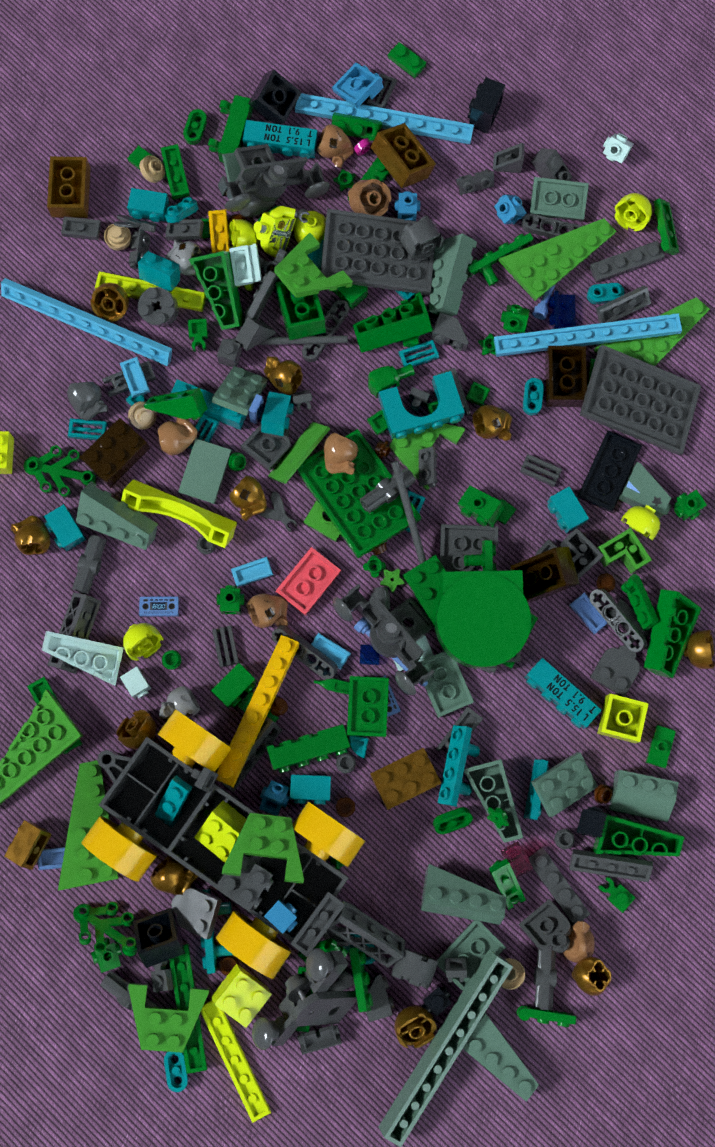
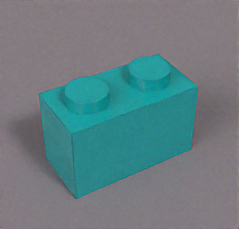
[127,188,170,222]
[138,251,180,292]
[261,392,294,436]
[547,486,589,534]
[44,504,87,551]
[290,775,331,805]

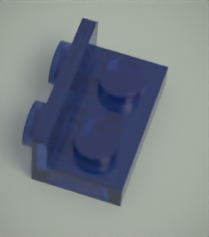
[549,290,576,329]

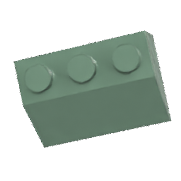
[609,770,679,822]

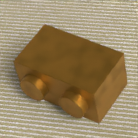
[4,820,52,870]

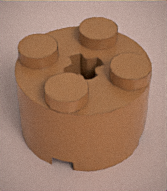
[348,179,391,216]

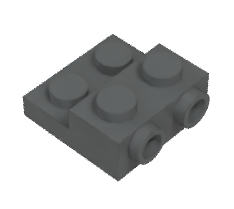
[216,855,274,911]

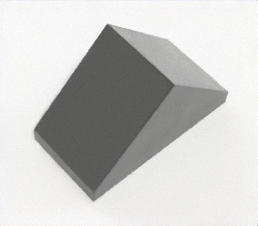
[493,143,525,173]
[235,317,276,351]

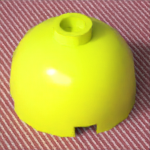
[614,193,652,231]
[294,211,326,244]
[229,219,259,248]
[620,505,660,541]
[123,623,164,661]

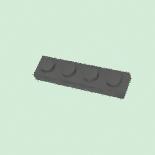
[589,240,665,283]
[526,847,590,925]
[569,849,653,882]

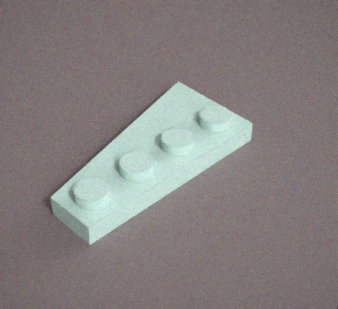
[42,631,124,686]

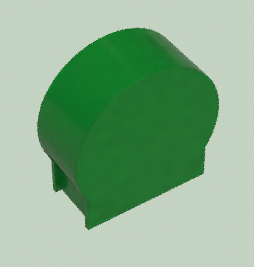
[435,570,531,669]

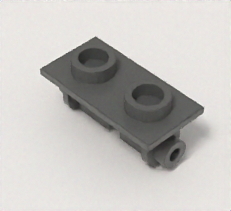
[456,169,494,195]
[129,228,150,269]
[419,446,438,488]
[297,1024,342,1055]

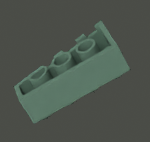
[429,233,477,316]
[76,481,158,550]
[464,759,523,843]
[421,864,506,925]
[463,1013,539,1102]

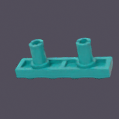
[437,725,480,807]
[201,889,233,974]

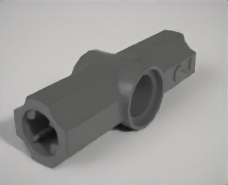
[360,468,416,513]
[72,535,107,595]
[534,949,557,1010]
[100,970,160,1010]

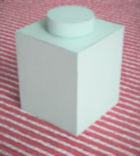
[120,667,151,699]

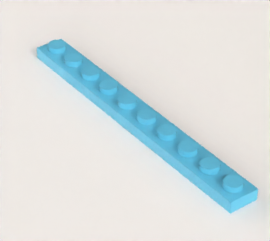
[295,93,474,144]
[1,278,172,366]
[494,313,682,357]

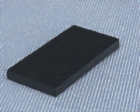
[577,430,642,513]

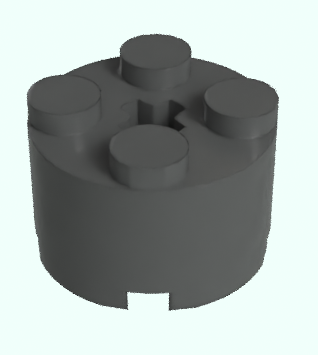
[400,216,444,261]
[138,287,179,327]
[391,948,439,989]

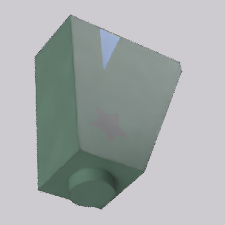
[618,462,671,519]

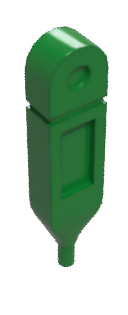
[314,679,349,695]

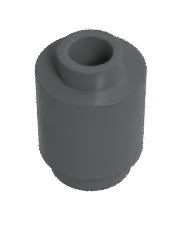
[371,587,391,612]

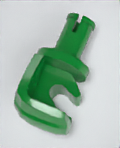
[368,364,415,398]

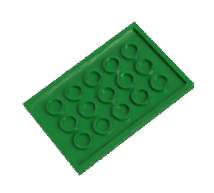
[297,429,422,558]

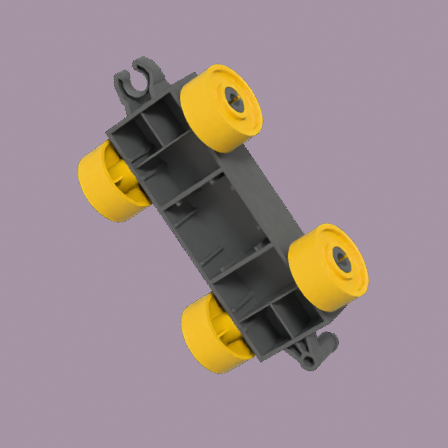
[81,709,365,979]

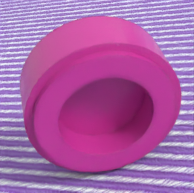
[354,138,372,156]

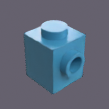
[264,899,298,934]

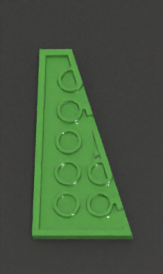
[499,218,616,301]
[594,297,710,366]
[0,690,83,805]
[58,760,119,891]

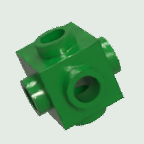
[500,304,529,333]
[673,489,707,521]
[217,585,245,615]
[91,937,122,973]

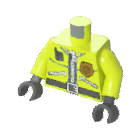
[253,206,310,258]

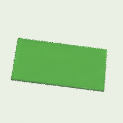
[268,422,330,484]

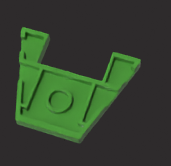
[274,233,353,298]
[389,424,465,491]
[222,813,304,884]
[128,983,209,1053]

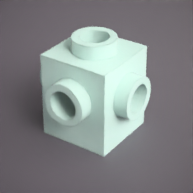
[603,133,634,164]

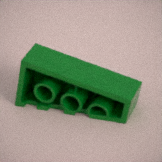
[189,251,245,330]
[353,292,432,353]
[644,589,702,678]
[266,724,350,774]
[592,812,684,856]

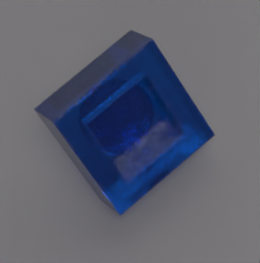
[359,644,379,666]

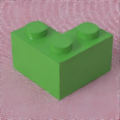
[597,528,652,574]

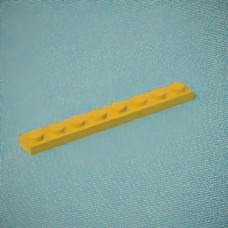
[216,635,300,788]

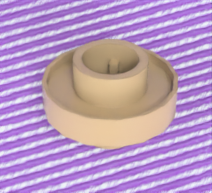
[139,155,165,183]
[104,224,132,251]
[128,401,157,429]
[502,958,526,990]

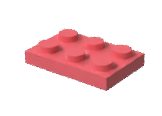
[275,547,341,616]

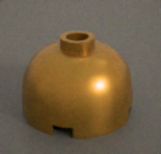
[90,282,129,322]
[684,630,715,669]
[116,710,156,750]
[394,1005,437,1048]

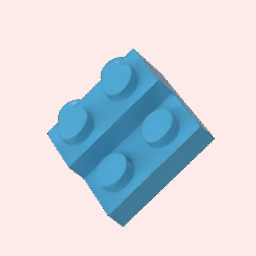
[332,63,384,108]

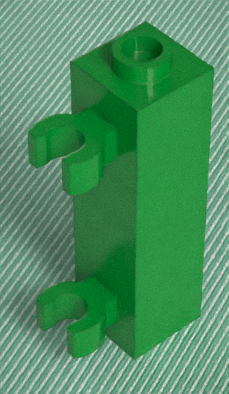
[208,95,253,163]

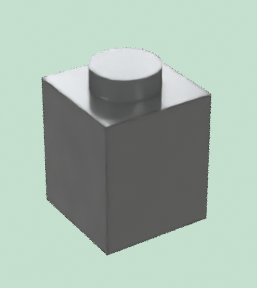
[217,339,242,367]

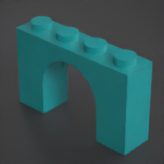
[378,371,465,439]

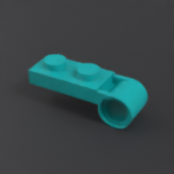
[155,775,192,828]

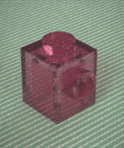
[501,841,533,878]

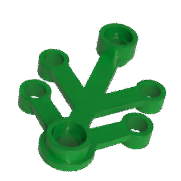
[24,445,97,498]
[73,902,138,956]

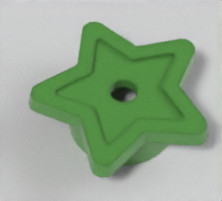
[380,569,405,593]

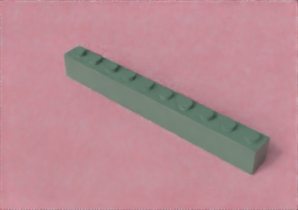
[378,949,513,1147]

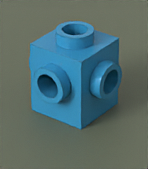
[395,191,421,221]
[494,194,526,224]
[259,780,290,816]

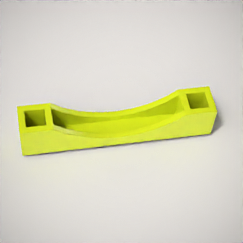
[121,479,237,548]

